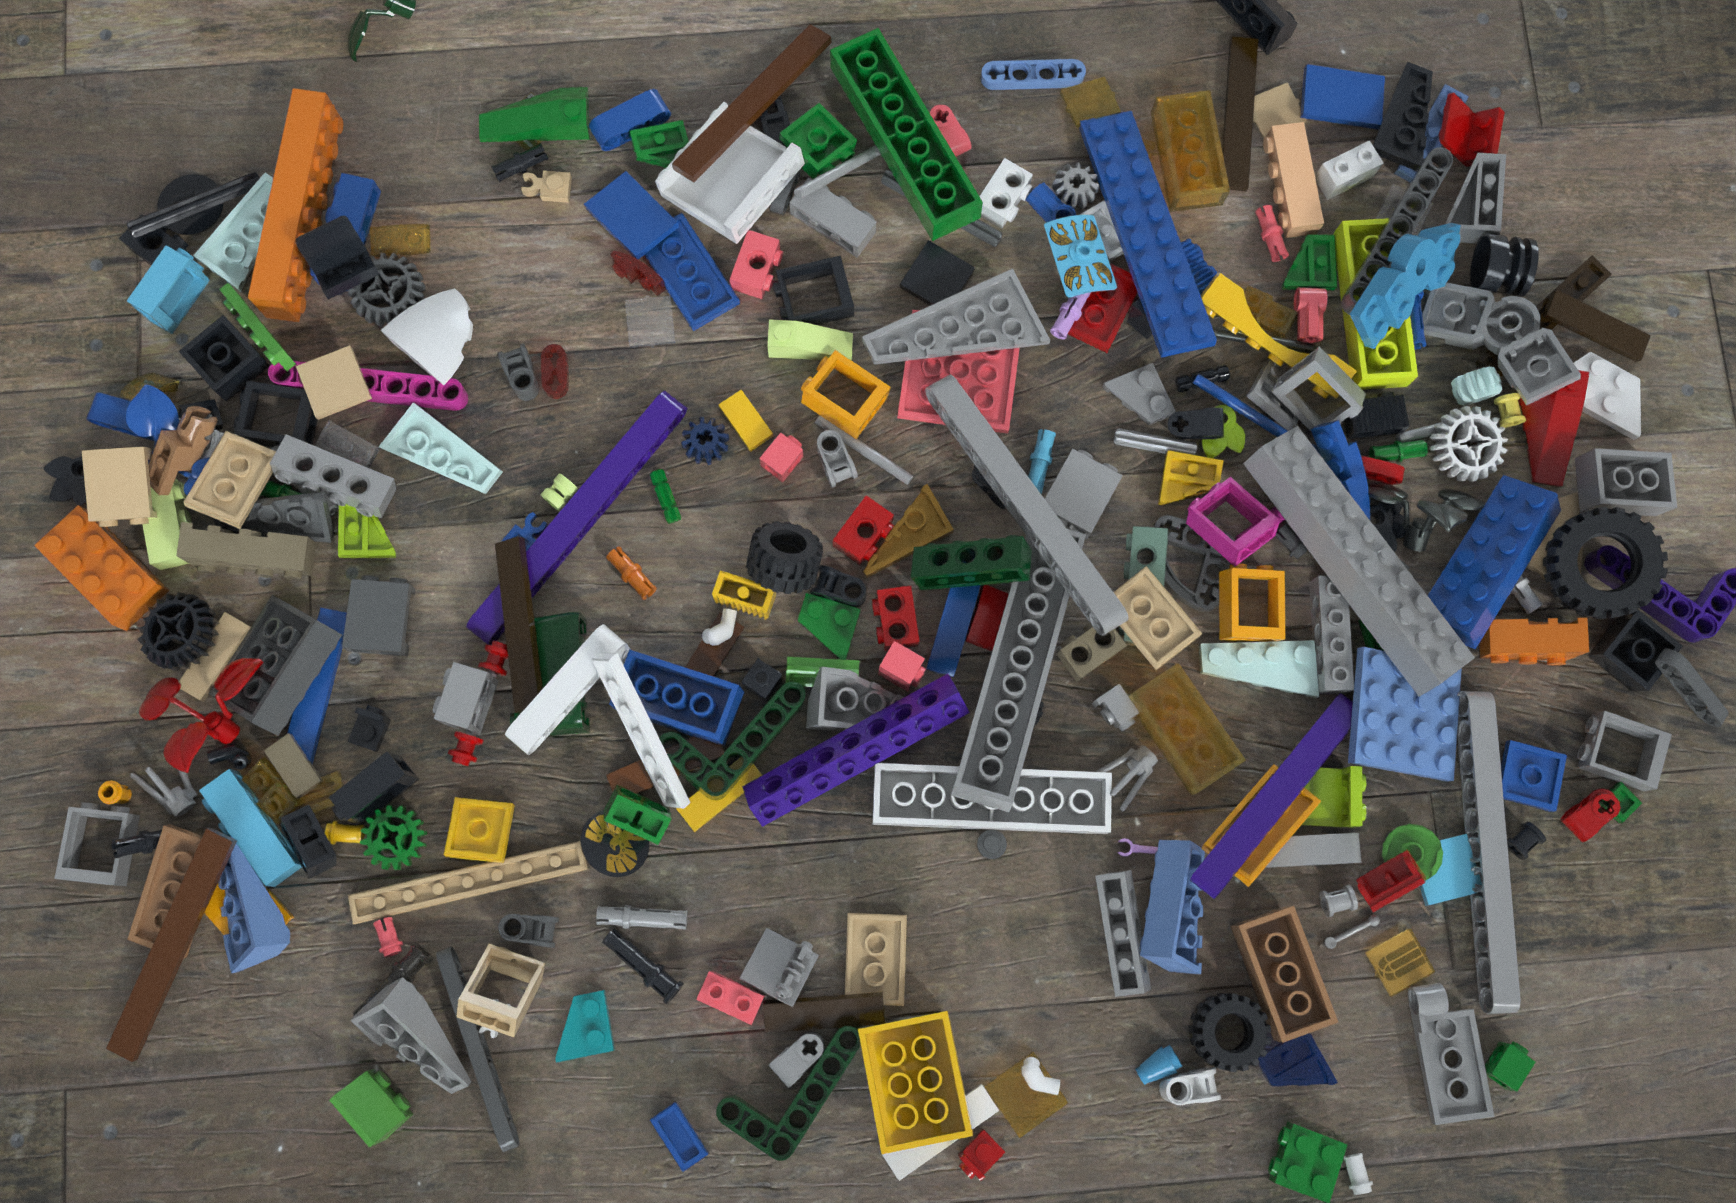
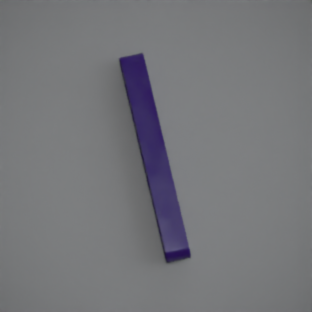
[1190,693,1353,899]

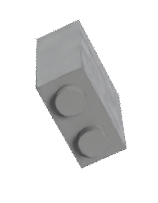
[1045,449,1123,539]

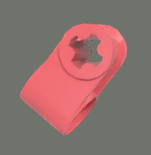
[930,105,971,157]

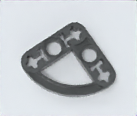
[1151,515,1234,612]

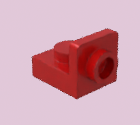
[958,1129,1005,1181]

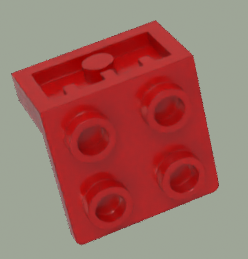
[1439,92,1505,167]

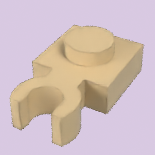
[521,171,572,203]

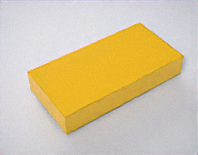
[718,390,773,452]

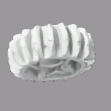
[1429,406,1508,482]

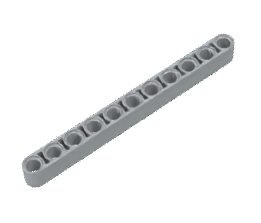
[925,374,1128,636]
[1457,691,1521,1014]

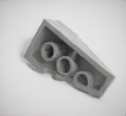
[350,977,472,1094]

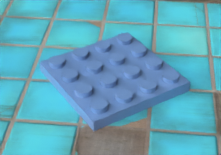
[1348,647,1462,781]

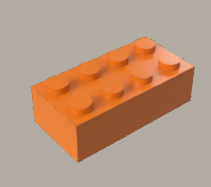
[34,505,170,631]

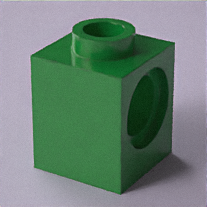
[1485,1041,1536,1092]

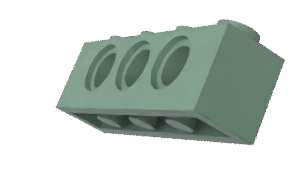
[1119,526,1168,643]

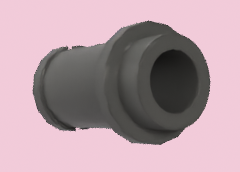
[1275,523,1308,559]

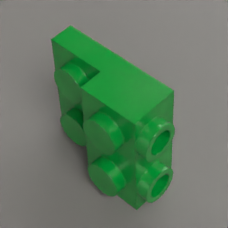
[779,103,857,179]
[1268,1121,1348,1203]

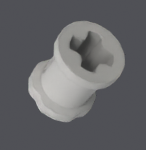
[1319,885,1358,917]

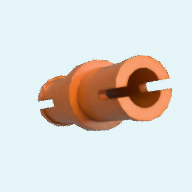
[606,546,657,600]

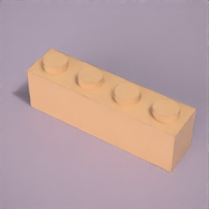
[1263,122,1324,238]

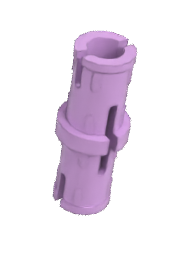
[1050,292,1091,340]

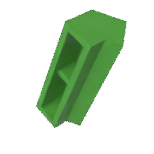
[786,657,859,687]

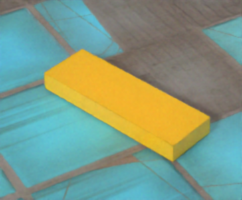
[676,758,762,832]

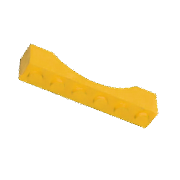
[1201,273,1357,399]

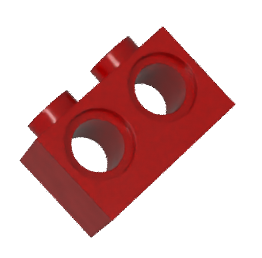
[872,585,920,651]

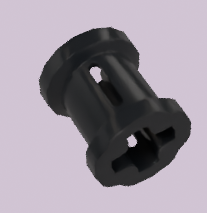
[1507,821,1546,860]

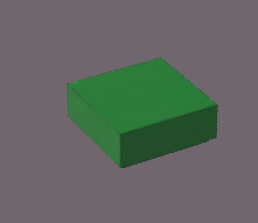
[1598,782,1642,823]

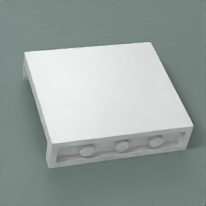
[655,102,805,244]

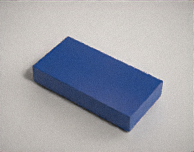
[650,1102,709,1172]

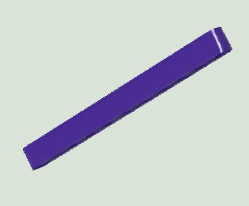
[466,391,688,645]

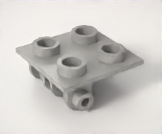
[739,928,819,1007]

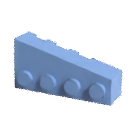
[1140,840,1205,974]

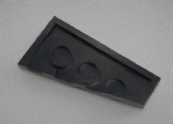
[1372,62,1433,171]

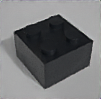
[179,315,270,402]
[1588,610,1683,691]

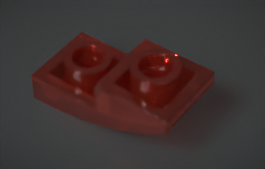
[610,250,666,297]

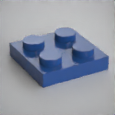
[1501,740,1567,812]

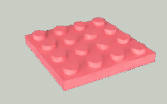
[897,310,1020,434]

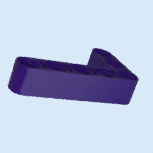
[1584,545,1736,643]

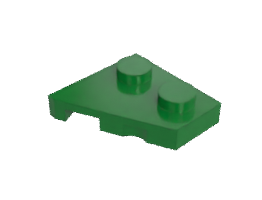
[629,120,689,168]
[1281,234,1337,291]

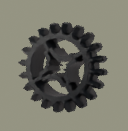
[137,592,220,671]

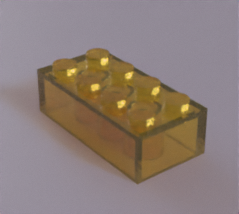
[1151,90,1230,212]
[1129,663,1246,795]

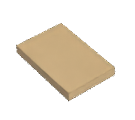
[184,431,276,529]
[1114,566,1202,671]
[845,913,907,1006]

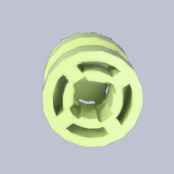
[540,473,579,512]

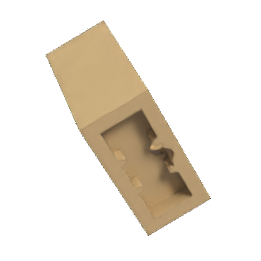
[457,944,545,1037]

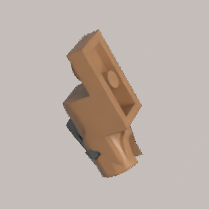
[148,406,218,495]

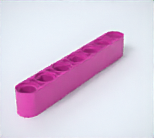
[268,361,468,411]

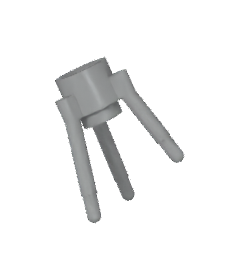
[1096,745,1158,812]
[130,767,198,818]

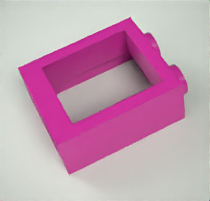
[1186,477,1280,567]

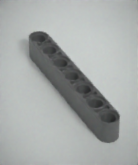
[1341,147,1453,315]

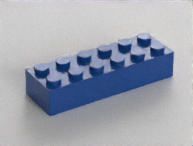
[1428,475,1561,649]

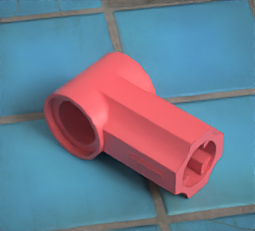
[1293,287,1328,343]

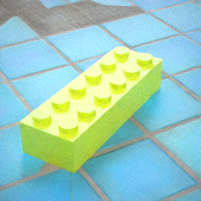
[1333,218,1418,390]

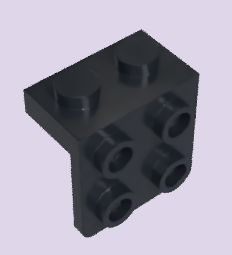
[295,216,379,300]

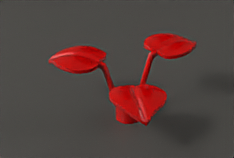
[139,658,264,773]

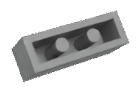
[789,177,876,258]

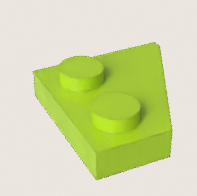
[338,504,396,558]

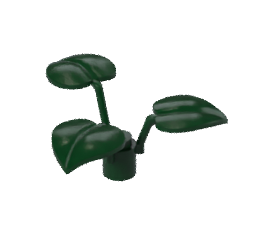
[348,0,416,62]

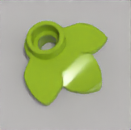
[1202,405,1245,458]

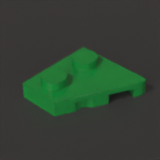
[798,593,861,660]

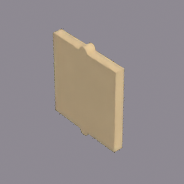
[1253,82,1307,139]

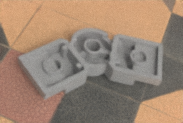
[1422,283,1581,405]

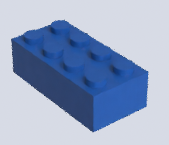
[609,650,744,747]

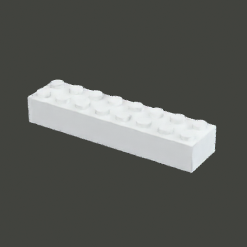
[872,763,1112,834]

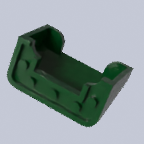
[510,612,590,736]

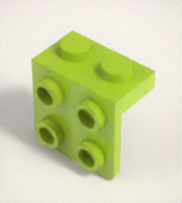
[1302,766,1366,828]

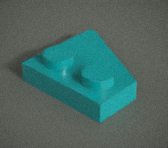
[555,990,615,1063]

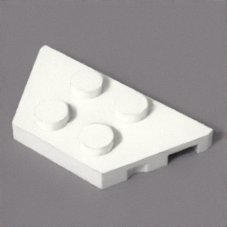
[1574,352,1641,440]

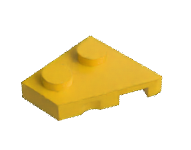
[1158,450,1223,505]

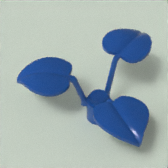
[126,385,209,496]

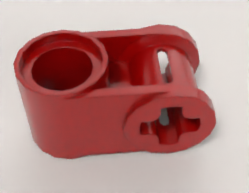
[1560,788,1621,842]

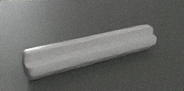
[1114,428,1197,455]

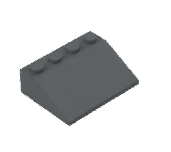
[208,595,342,736]

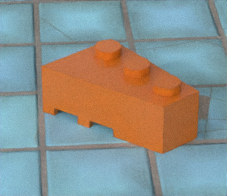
[1479,618,1589,666]

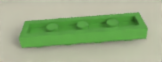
[219,283,296,371]

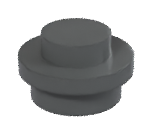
[977,830,1007,859]

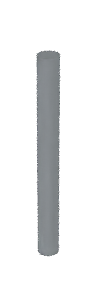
[794,145,881,199]
[815,415,914,485]

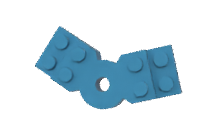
[1350,223,1461,349]

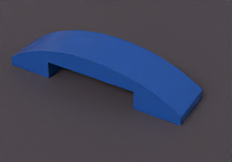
[926,585,981,678]

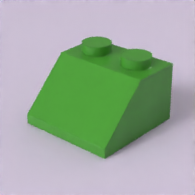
[329,1069,413,1148]

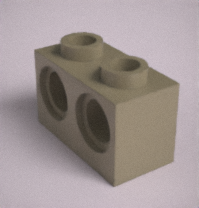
[1057,623,1127,682]

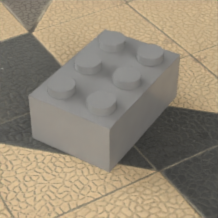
[1575,448,1677,516]

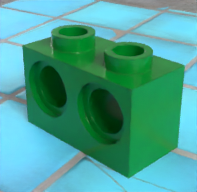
[604,785,672,845]

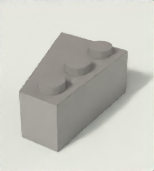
[1445,153,1506,244]

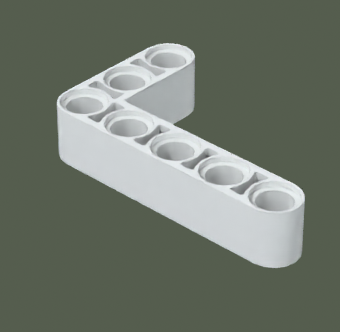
[505,624,631,755]

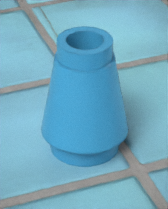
[1135,1045,1182,1085]

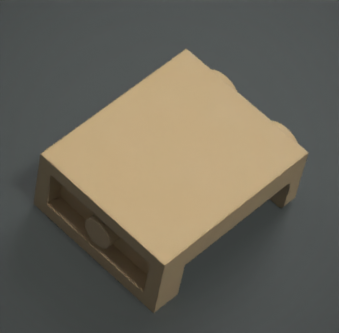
[82,447,157,527]

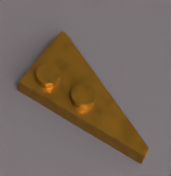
[863,484,954,578]

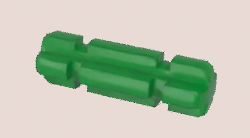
[650,469,681,524]

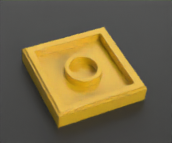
[444,797,515,863]

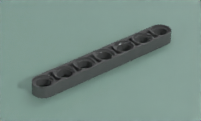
[436,946,520,1152]

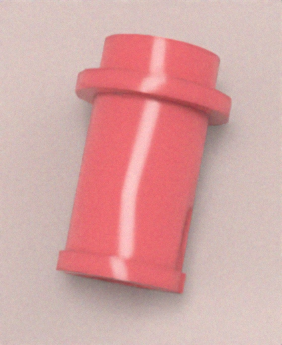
[373,917,403,958]

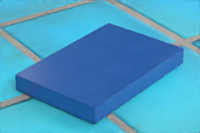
[1300,64,1385,129]
[584,171,679,260]

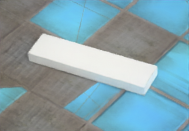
[882,1084,999,1181]

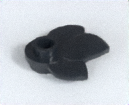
[43,456,87,506]
[1370,501,1407,552]

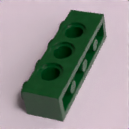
[910,535,1032,590]

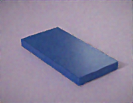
[644,213,740,331]

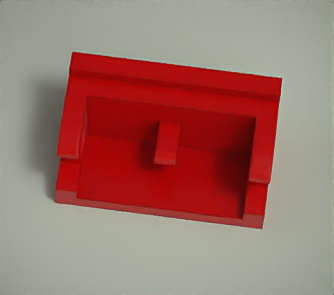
[1356,849,1426,912]

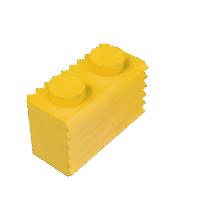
[712,570,776,620]

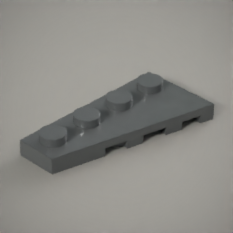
[213,491,334,543]

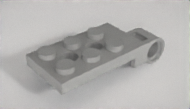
[1408,983,1495,1125]

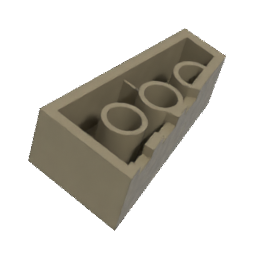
[176,522,316,580]

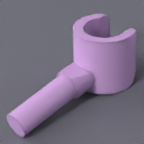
[1117,838,1158,857]

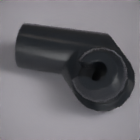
[207,743,252,770]

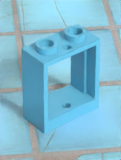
[127,246,210,334]

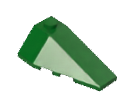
[479,87,590,142]

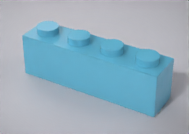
[199,769,302,887]

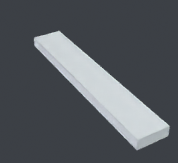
[591,653,691,809]

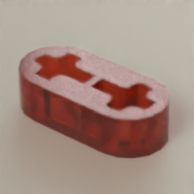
[541,344,569,399]

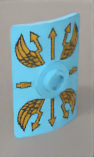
[1044,215,1117,298]

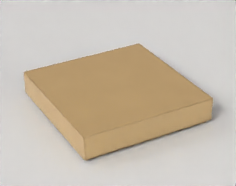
[296,345,372,420]

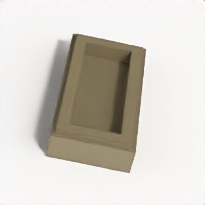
[264,733,324,799]

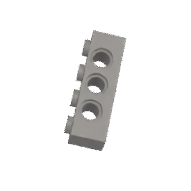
[270,434,396,518]
[1309,576,1354,694]
[1095,870,1151,997]

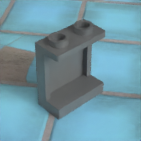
[342,575,415,657]

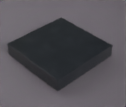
[900,240,975,306]

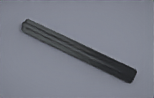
[126,172,260,238]

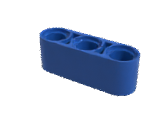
[589,89,671,151]
[86,393,160,441]

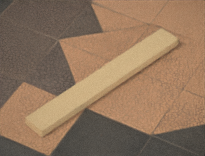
[348,841,589,924]

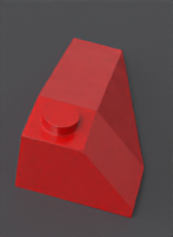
[1518,370,1590,487]

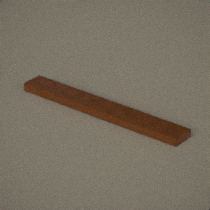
[672,24,832,183]
[106,828,237,1062]

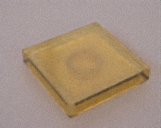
[984,1051,1068,1138]

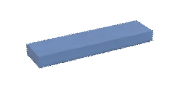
[1394,84,1469,185]

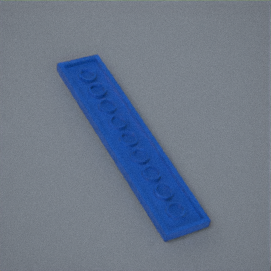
[1079,111,1217,358]

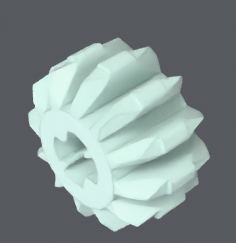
[1451,366,1502,406]

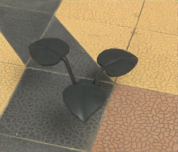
[1368,483,1485,552]

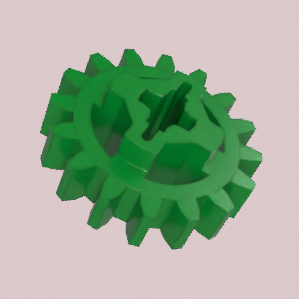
[360,805,428,870]

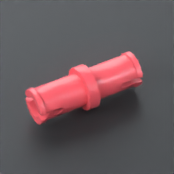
[1255,205,1289,262]

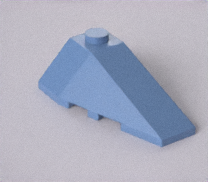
[218,837,290,973]

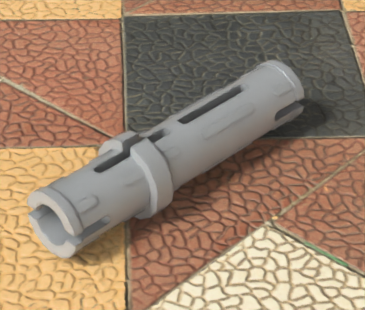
[596,905,688,930]

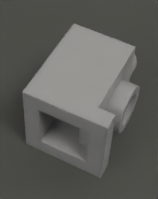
[1092,684,1140,732]

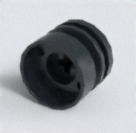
[1470,233,1539,297]

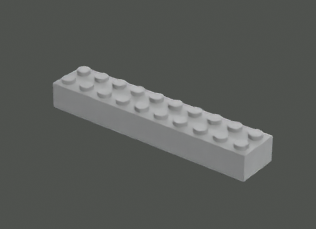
[1243,426,1475,697]
[951,529,1086,812]

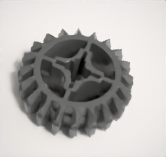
[348,252,426,328]

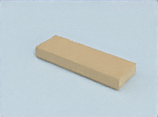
[180,612,251,702]

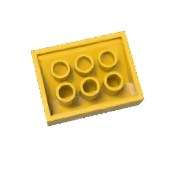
[858,1011,973,1154]

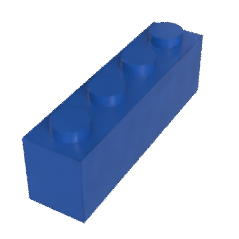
[310,173,381,291]

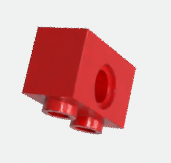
[833,495,895,565]

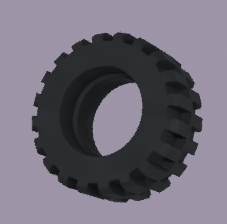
[1543,507,1668,619]

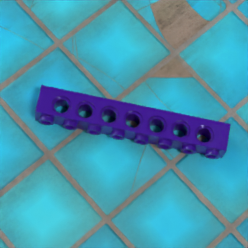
[742,673,970,827]

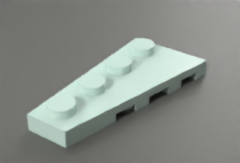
[193,172,273,292]
[379,402,503,494]
[1198,640,1319,698]

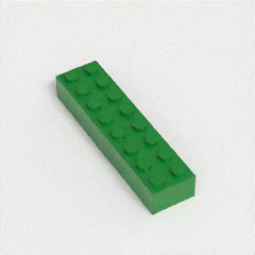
[830,28,983,241]

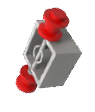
[433,641,508,766]

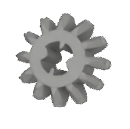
[1052,162,1099,210]

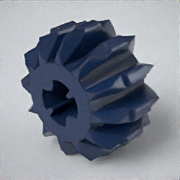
[681,417,729,465]

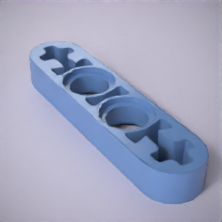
[980,59,1086,90]

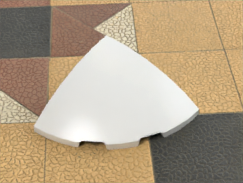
[381,288,473,385]

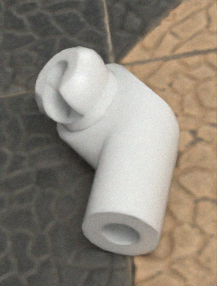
[702,609,737,646]
[1021,1057,1060,1095]

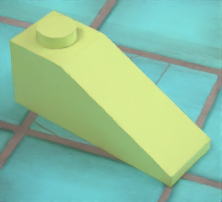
[768,320,853,361]

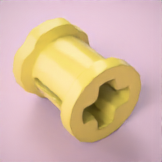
[1494,393,1526,428]

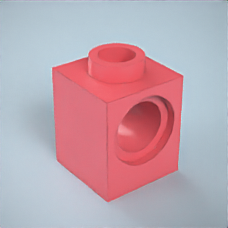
[760,433,803,483]

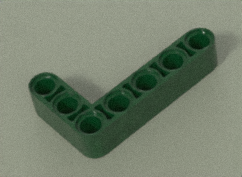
[659,681,806,801]
[716,1026,861,1161]

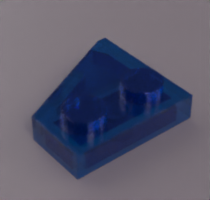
[1258,1033,1338,1086]

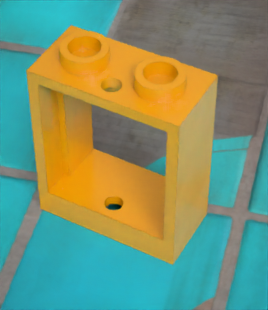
[801,350,891,439]
[1219,564,1285,642]

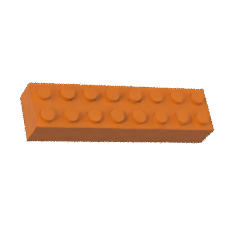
[248,88,343,322]

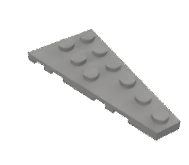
[862,269,1051,365]

